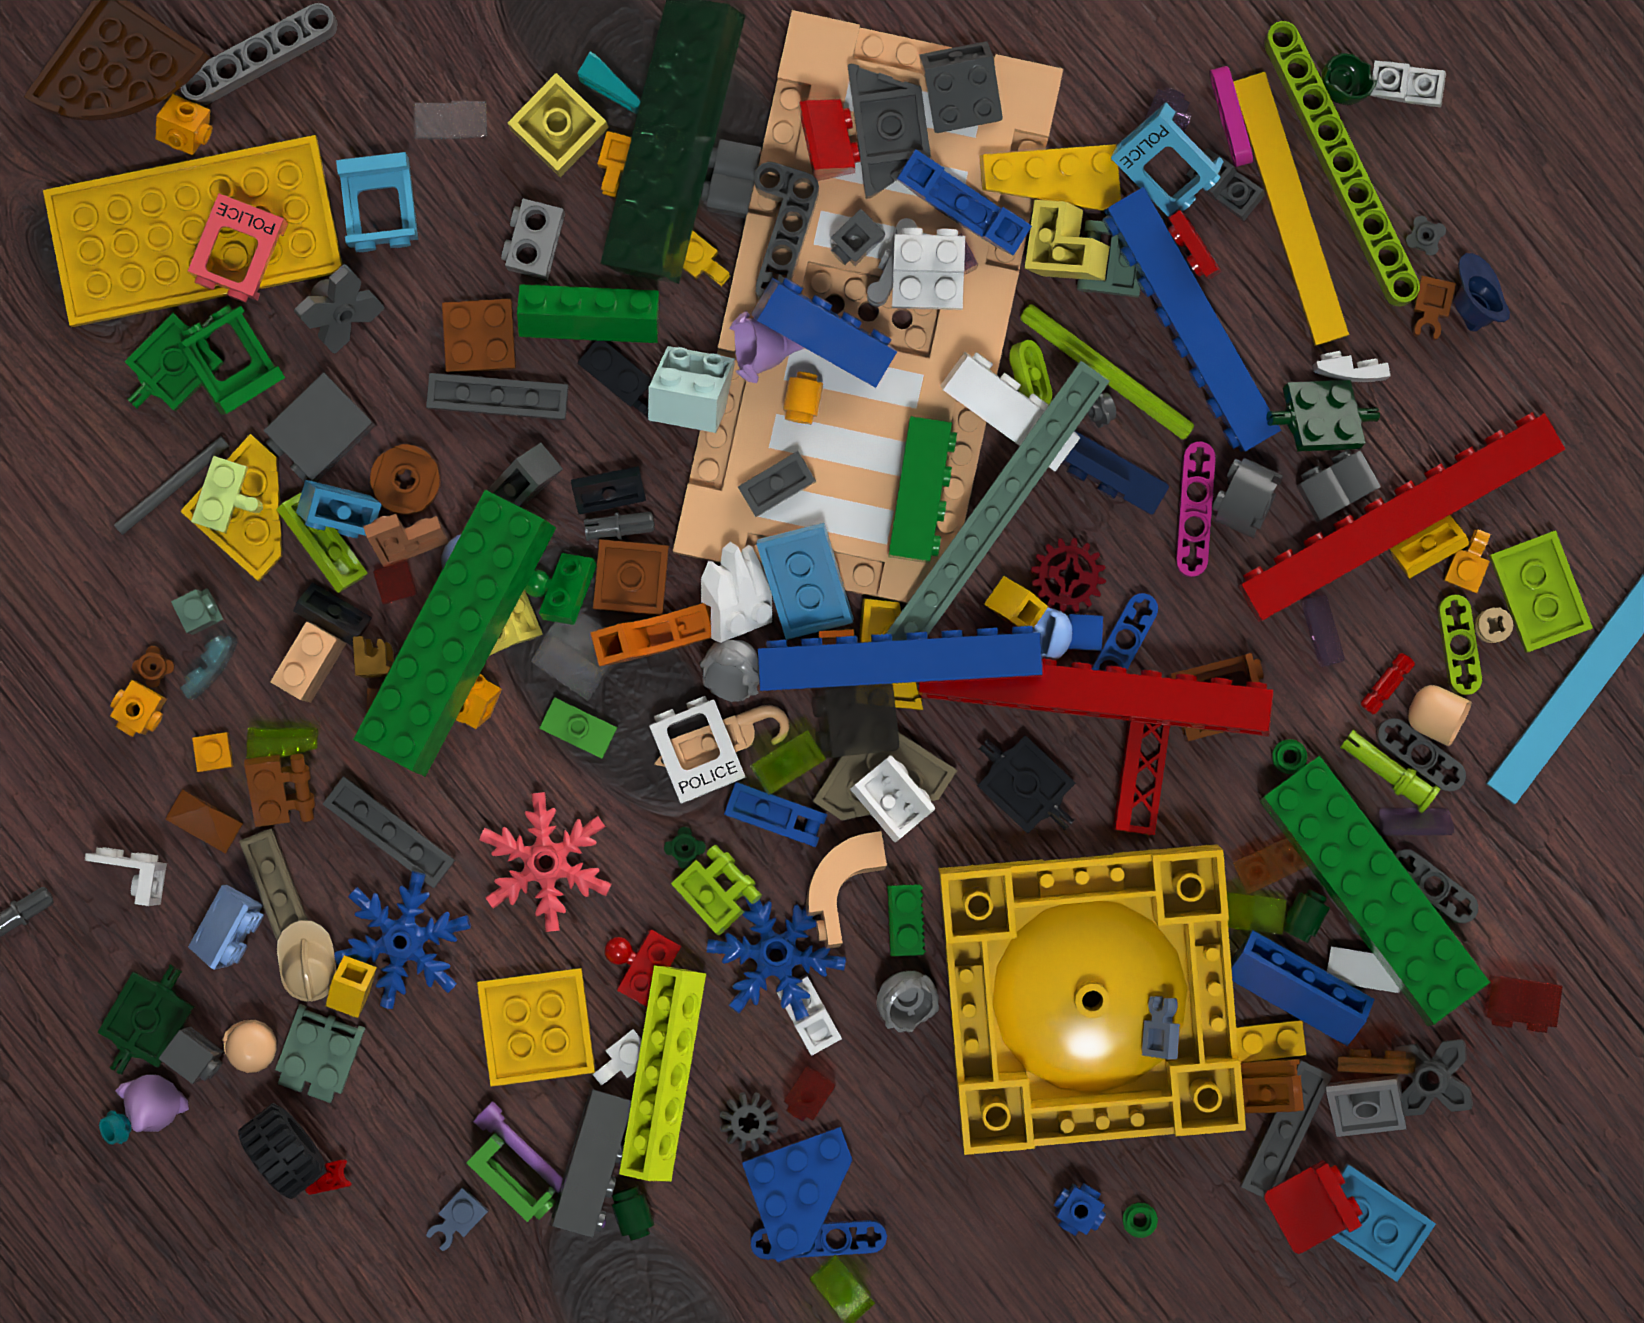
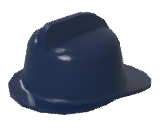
[1454,253,1510,332]

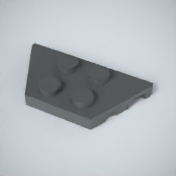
[848,64,931,199]

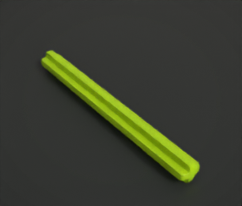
[1020,304,1194,440]

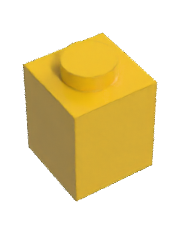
[984,576,1049,628]
[325,955,377,1018]

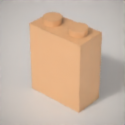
[270,621,347,703]

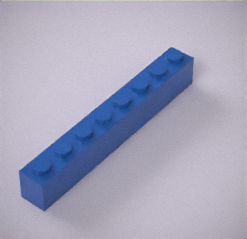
[1103,187,1282,452]
[758,626,1043,691]

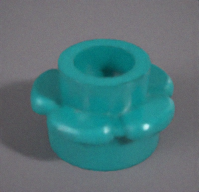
[99,1111,131,1145]

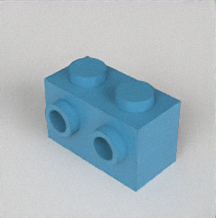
[296,480,381,538]

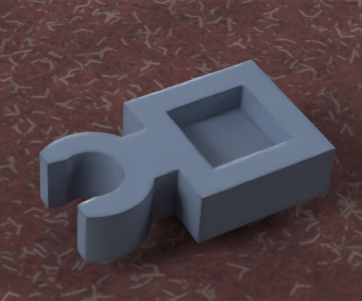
[1142,996,1180,1059]
[426,1186,489,1251]

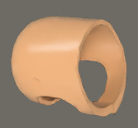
[1408,685,1472,746]
[222,1020,277,1073]

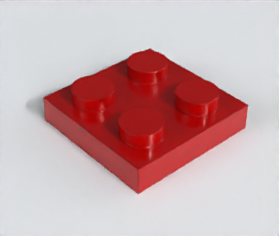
[1168,210,1222,279]

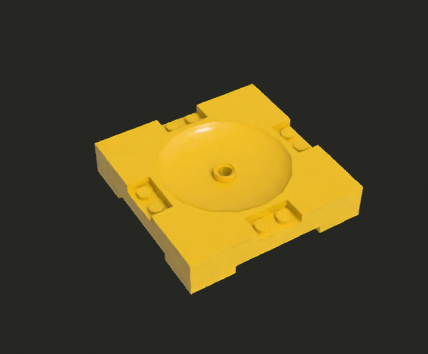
[938,844,1246,1155]

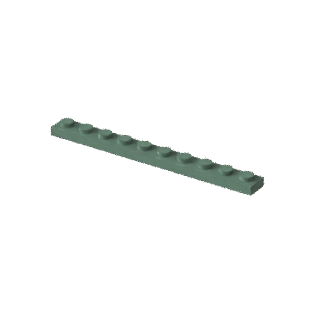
[886,361,1110,641]

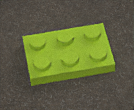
[1489,531,1593,653]

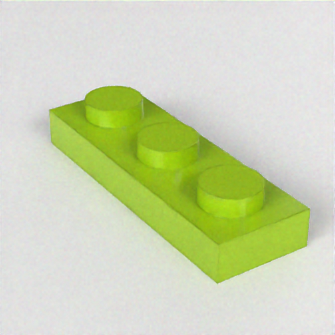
[276,492,368,593]

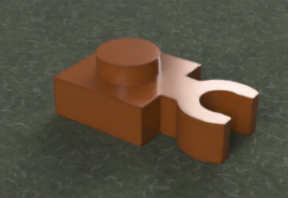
[1413,276,1456,341]

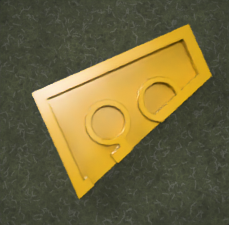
[853,599,923,710]

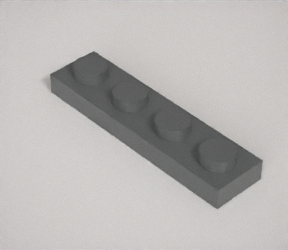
[426,373,569,420]
[323,776,456,888]
[1240,1060,1333,1198]

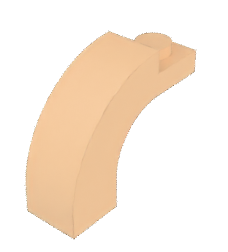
[806,831,887,949]

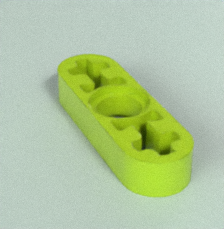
[1437,595,1482,695]

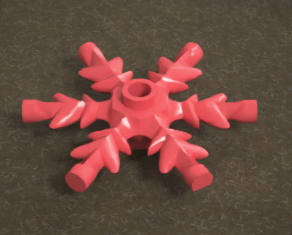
[479,792,612,932]

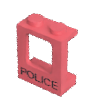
[188,193,288,303]

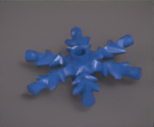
[334,871,471,1009]
[706,896,846,1021]

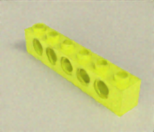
[619,965,706,1182]

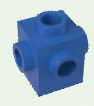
[1053,1183,1106,1236]

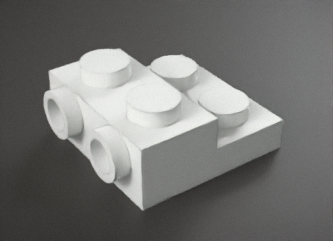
[892,228,965,310]

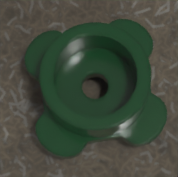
[664,827,706,869]

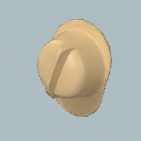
[277,920,337,1001]

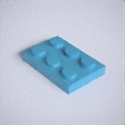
[756,523,854,640]
[1331,1164,1436,1282]

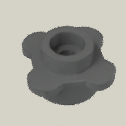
[1406,216,1446,256]
[1087,393,1116,428]

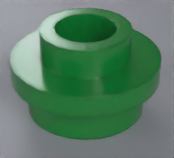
[1272,739,1307,774]
[1122,1202,1158,1238]

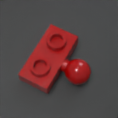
[604,928,681,1007]

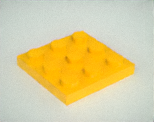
[477,968,595,1087]

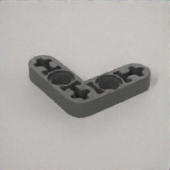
[1347,849,1479,936]

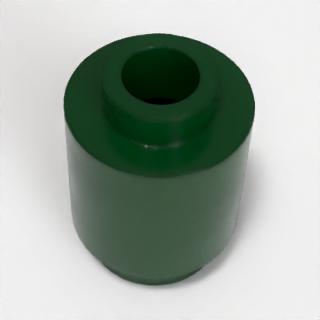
[1283,889,1330,943]
[611,1186,655,1241]

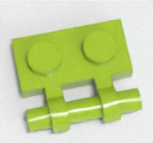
[671,845,762,935]

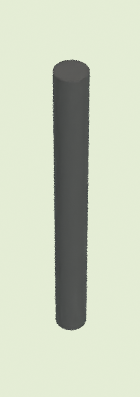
[114,436,230,535]

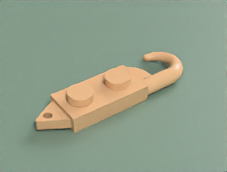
[655,705,790,770]

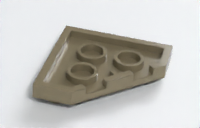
[813,714,957,820]

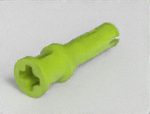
[1340,729,1441,813]

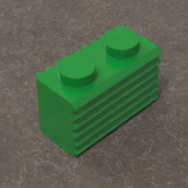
[887,884,926,956]

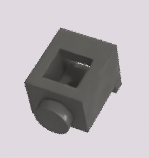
[831,209,885,266]

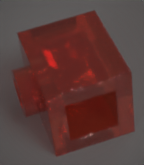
[784,1065,836,1122]

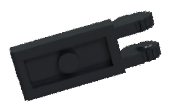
[577,340,655,423]

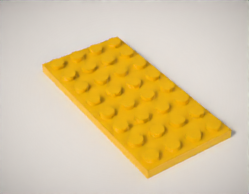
[43,135,342,327]

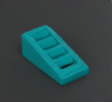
[577,51,642,114]

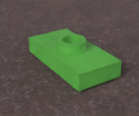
[539,697,617,759]

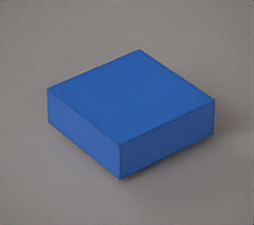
[1068,614,1103,651]

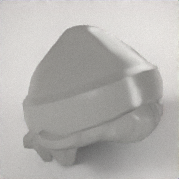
[700,639,760,702]
[876,971,939,1032]

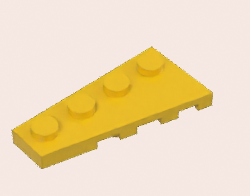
[979,144,1121,211]

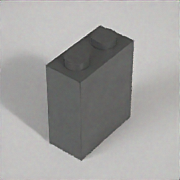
[263,373,376,482]

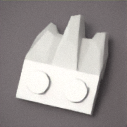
[701,541,772,643]

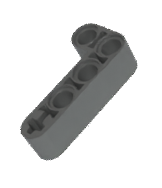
[754,162,819,300]

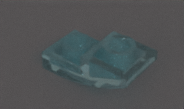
[180,635,238,700]

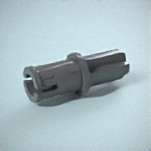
[584,512,655,541]
[0,887,54,937]

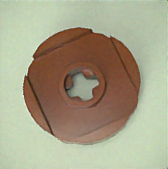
[370,444,441,515]

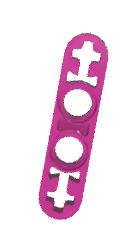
[1175,441,1215,577]

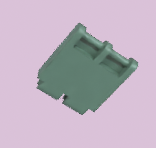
[275,1004,366,1103]

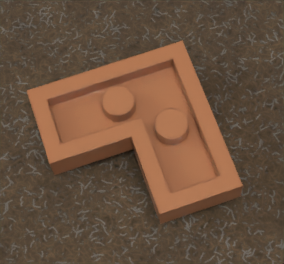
[363,514,449,568]

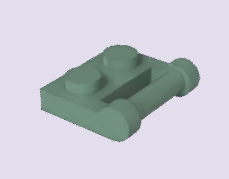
[1077,220,1141,298]

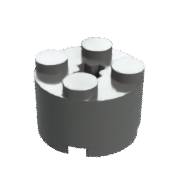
[1212,458,1283,539]

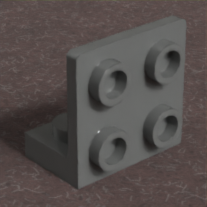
[919,41,1003,133]

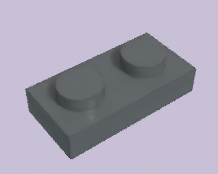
[738,451,816,517]

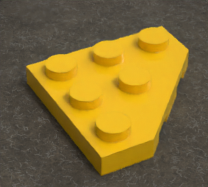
[180,434,283,582]

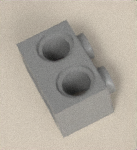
[501,199,565,281]

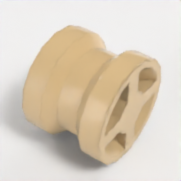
[1474,608,1513,643]

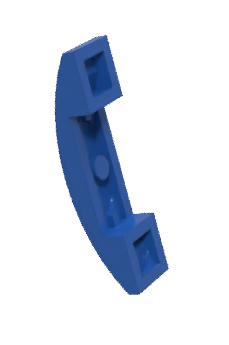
[896,149,1032,256]

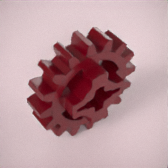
[1030,538,1106,613]

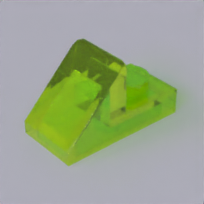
[1227,892,1287,934]
[810,1255,875,1323]

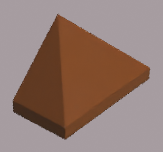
[165,789,244,854]

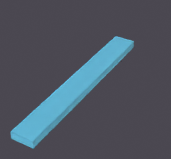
[1485,573,1644,805]

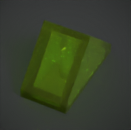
[750,730,826,796]

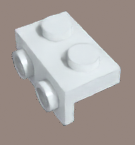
[850,756,935,842]

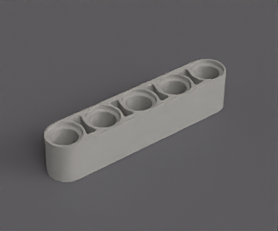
[180,3,338,106]

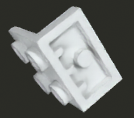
[85,847,167,906]

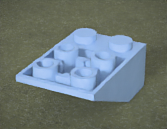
[188,885,264,970]

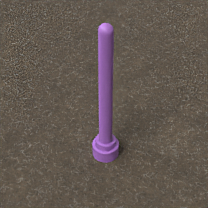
[473,1101,606,1228]

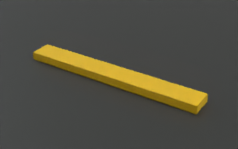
[1233,72,1349,346]

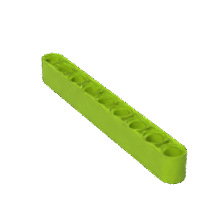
[1264,21,1420,307]

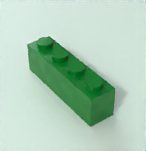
[517,284,660,343]
[888,416,957,564]

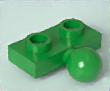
[524,553,597,625]

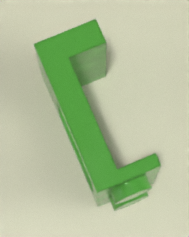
[466,1133,556,1222]

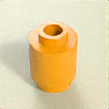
[783,371,823,425]

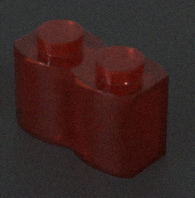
[1484,975,1563,1033]

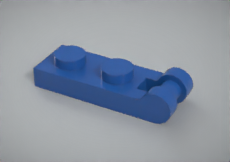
[724,782,828,847]

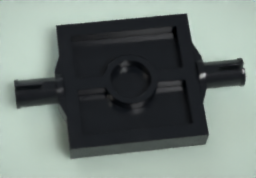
[977,735,1076,834]

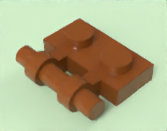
[244,754,316,827]

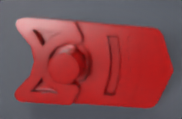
[305,1159,352,1195]

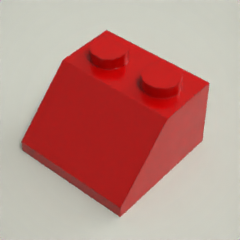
[799,99,861,181]

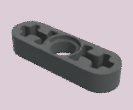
[1376,718,1466,791]

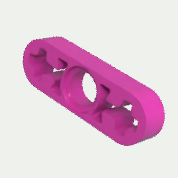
[1210,66,1253,167]

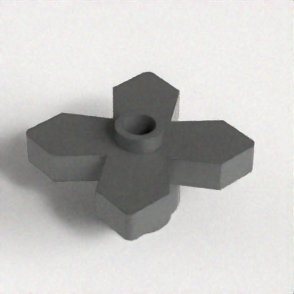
[294,264,384,353]
[1394,1039,1473,1116]

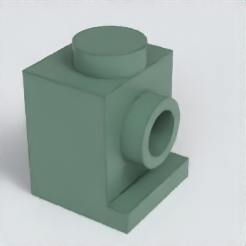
[171,588,224,635]

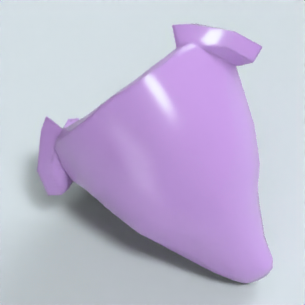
[729,310,804,383]
[115,1075,189,1132]

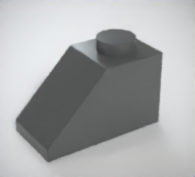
[487,443,563,508]

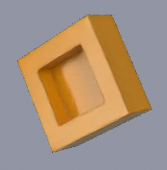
[192,732,234,772]

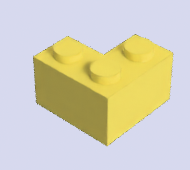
[1025,200,1110,281]

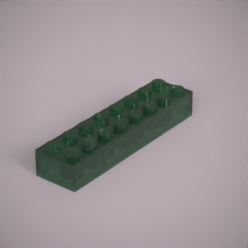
[600,0,746,284]

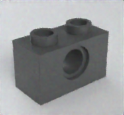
[158,1027,224,1084]

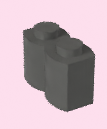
[701,139,762,219]
[1297,449,1381,522]

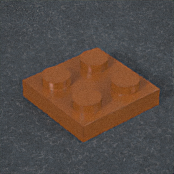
[442,299,516,373]
[593,539,669,615]

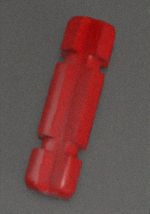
[1360,653,1415,714]

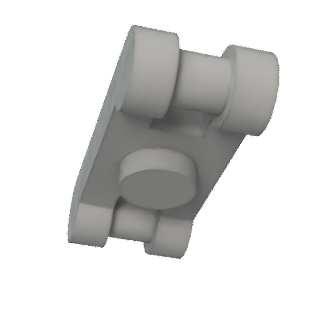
[867,218,917,307]

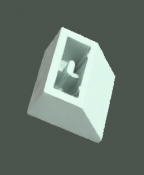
[648,346,735,433]

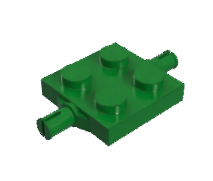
[124,313,224,412]

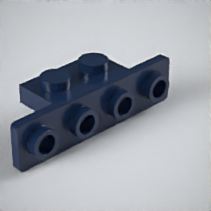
[1061,431,1169,515]

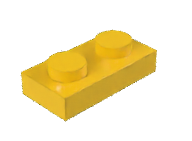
[1390,515,1470,579]
[1236,1020,1306,1063]

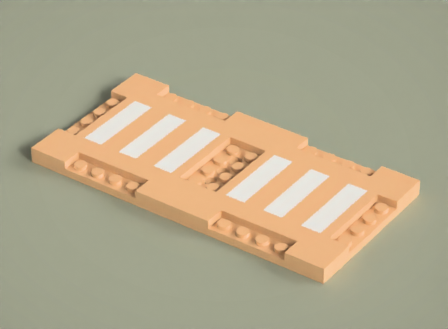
[673,10,1063,613]

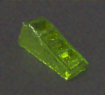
[247,727,318,759]

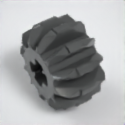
[720,1092,778,1152]

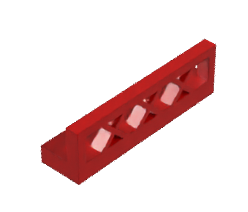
[1113,721,1170,836]

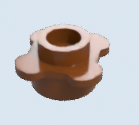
[132,646,174,688]

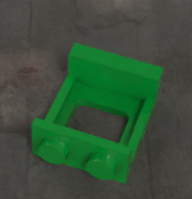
[177,304,285,415]

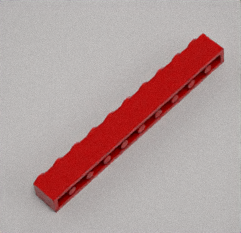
[1238,412,1566,622]
[918,659,1274,737]

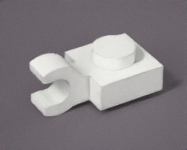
[593,1029,642,1085]

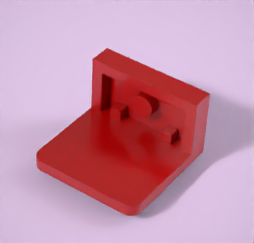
[1264,1160,1363,1254]

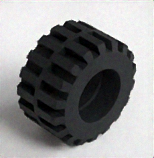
[238,1103,326,1199]

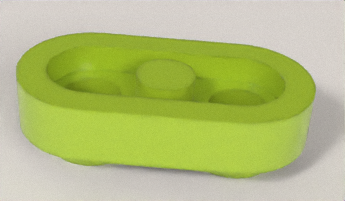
[1009,340,1052,405]

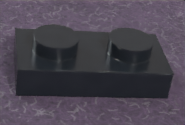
[571,466,646,515]
[293,582,372,646]

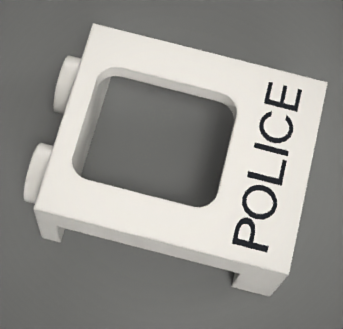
[649,696,746,804]

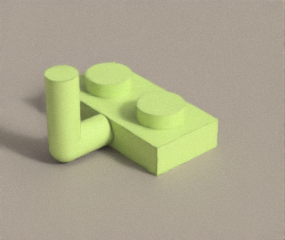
[191,456,263,533]

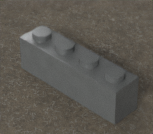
[549,1089,631,1238]

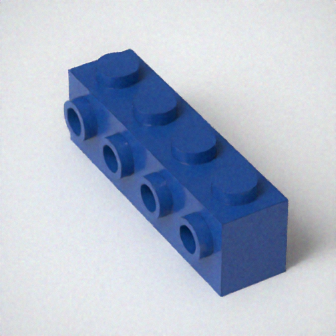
[751,278,897,388]
[1231,930,1375,1047]

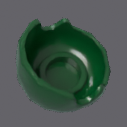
[1321,53,1377,106]

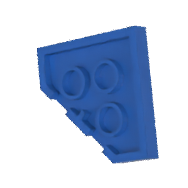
[742,1127,853,1264]

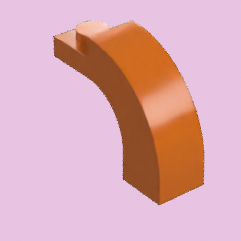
[590,603,711,666]

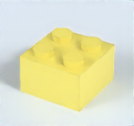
[508,73,608,178]

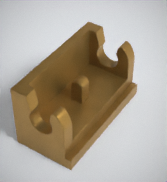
[353,636,394,678]

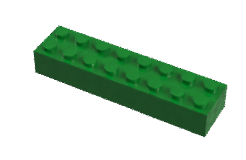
[353,490,556,777]
[1259,756,1491,1026]

